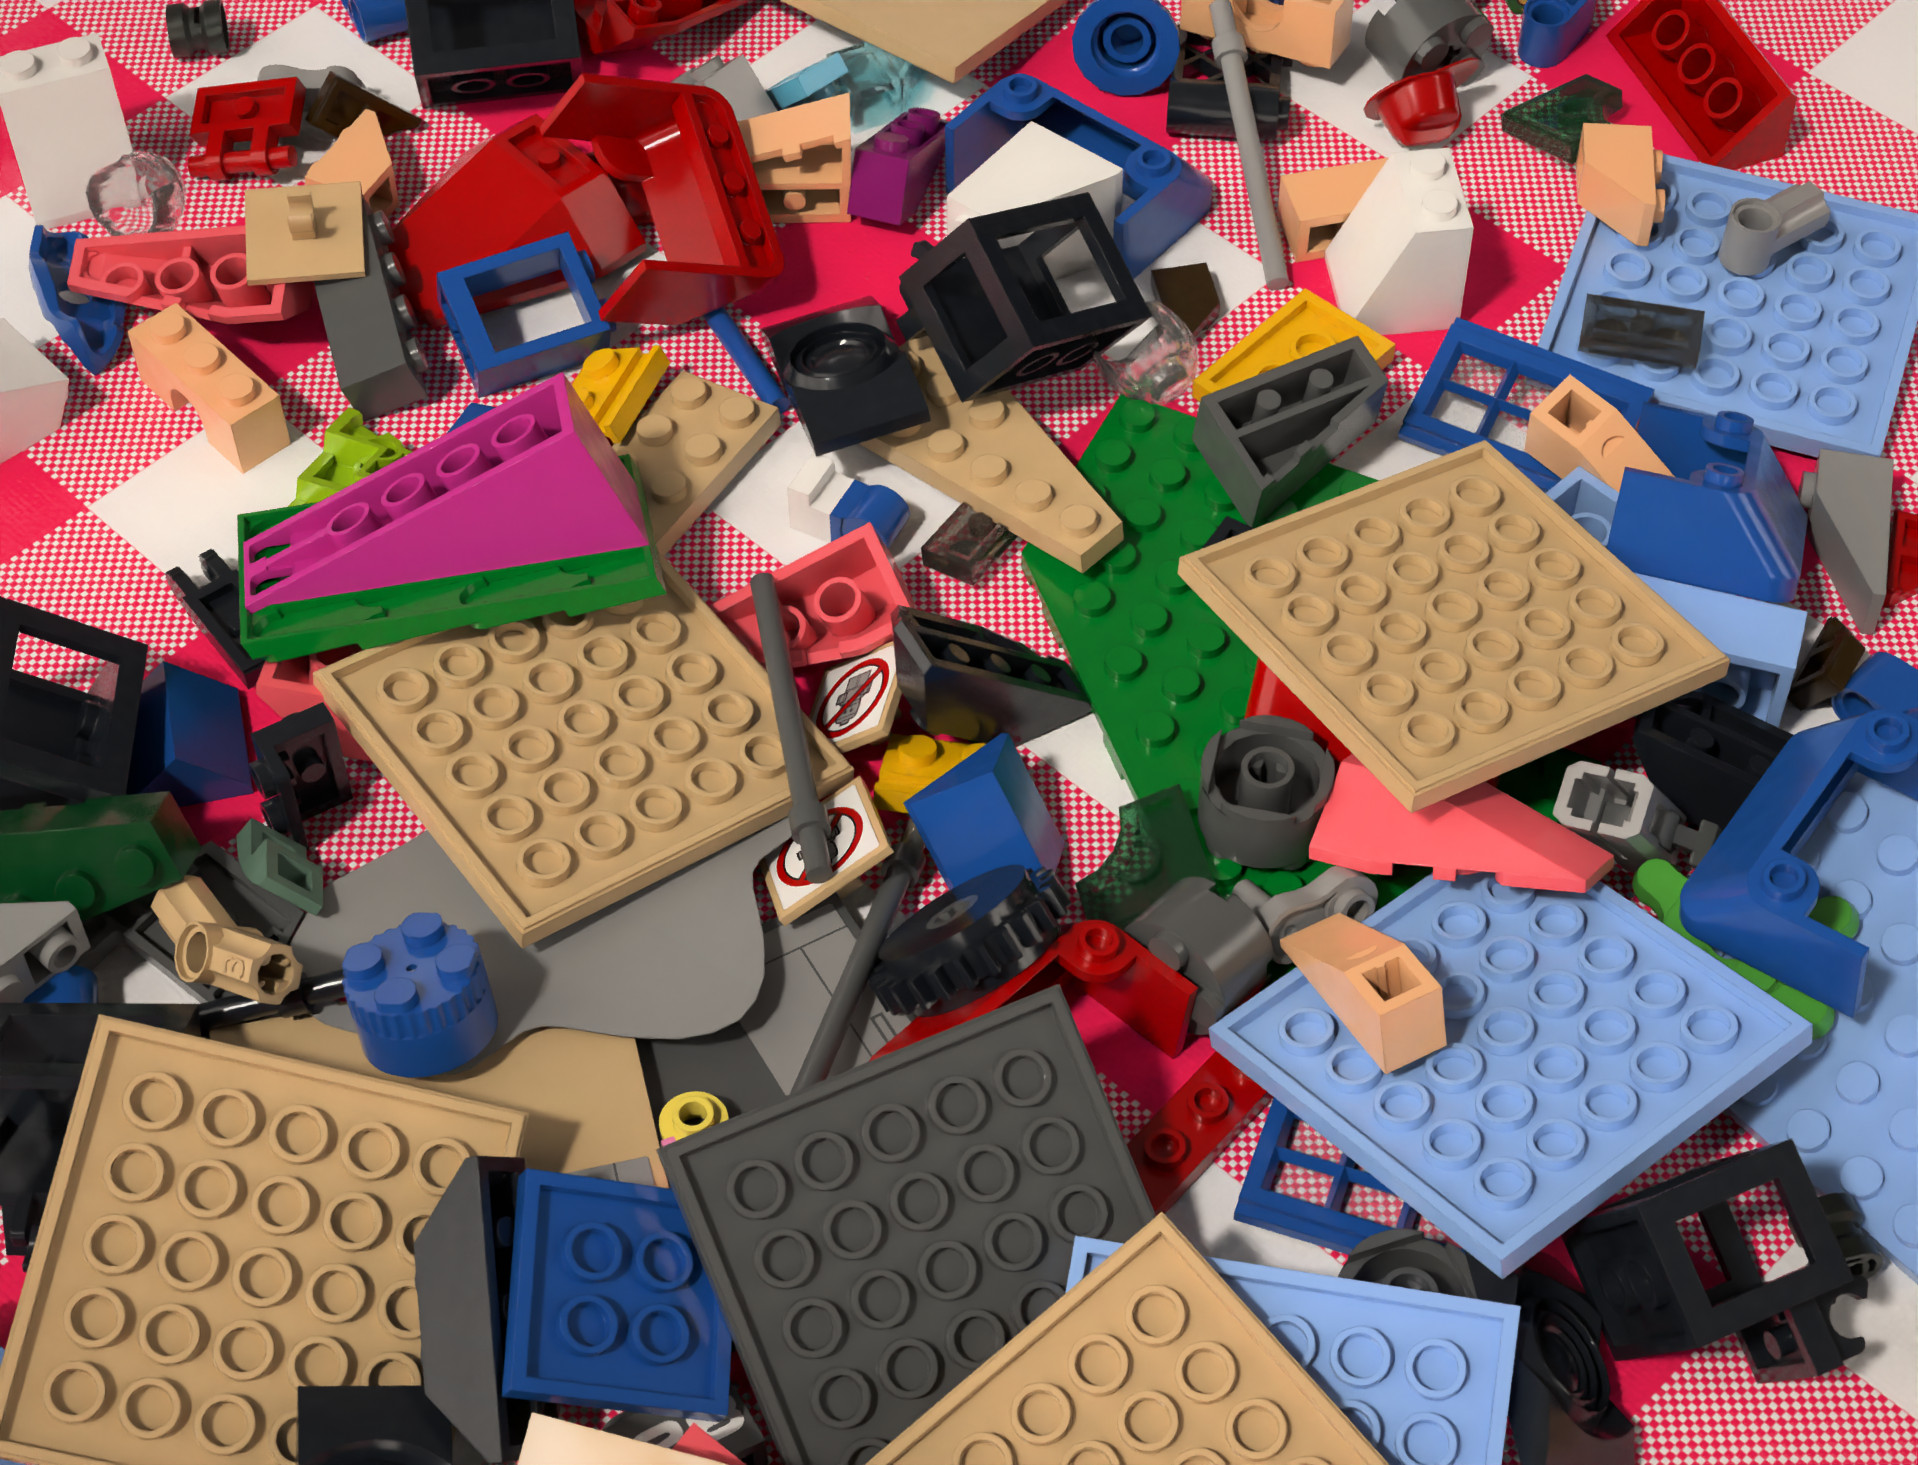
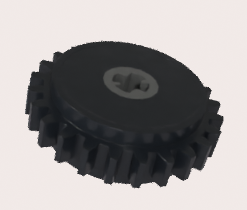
[868,864,1071,1017]

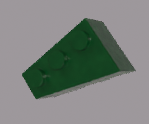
[0,791,202,922]

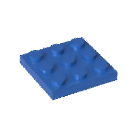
[502,1168,732,1422]

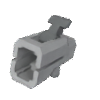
[1553,761,1722,873]

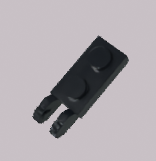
[165,548,265,690]

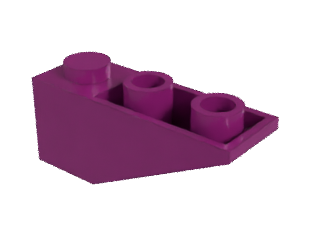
[847,108,950,226]

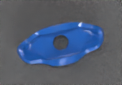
[29,225,127,376]

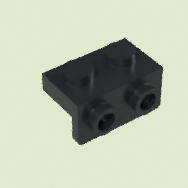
[248,702,353,851]

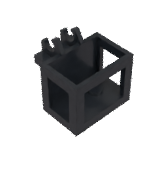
[405,0,583,108]
[896,192,1152,403]
[0,596,148,811]
[0,1003,201,1273]
[1561,1138,1868,1384]

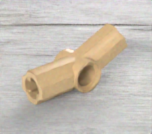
[151,875,303,1005]

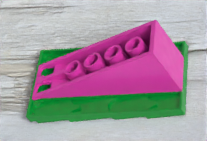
[237,372,667,662]

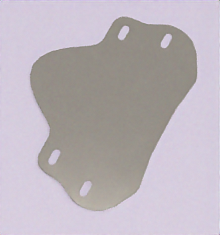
[290,816,792,1075]

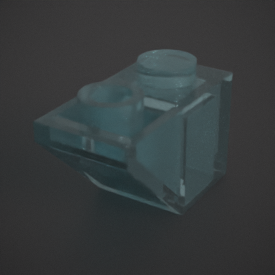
[826,42,929,134]

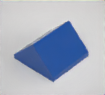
[126,661,254,807]
[903,733,1065,890]

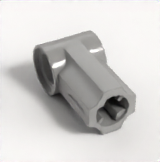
[1718,181,1831,276]

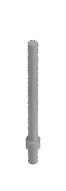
[1210,0,1289,290]

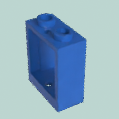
[437,232,617,398]

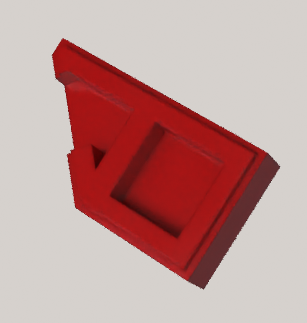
[1882,510,1918,608]

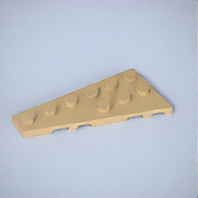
[859,336,1124,573]

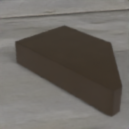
[305,71,422,138]
[1150,262,1220,359]
[1787,617,1866,711]

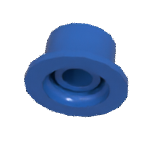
[1072,0,1180,96]

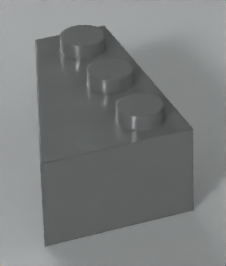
[1192,336,1389,528]

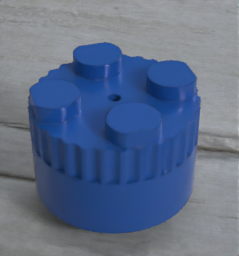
[342,913,498,1078]

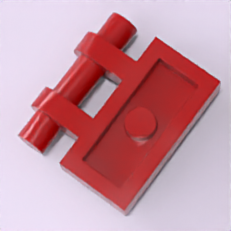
[188,76,307,181]

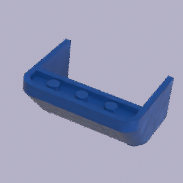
[945,73,1213,279]
[1607,401,1808,603]
[1679,709,1918,1018]

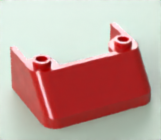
[539,73,785,325]
[869,920,1198,1061]

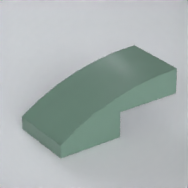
[236,818,323,916]

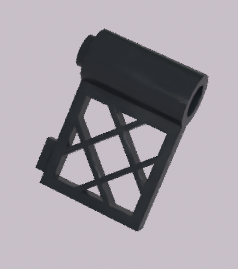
[1166,24,1293,140]

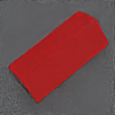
[1606,0,1797,170]

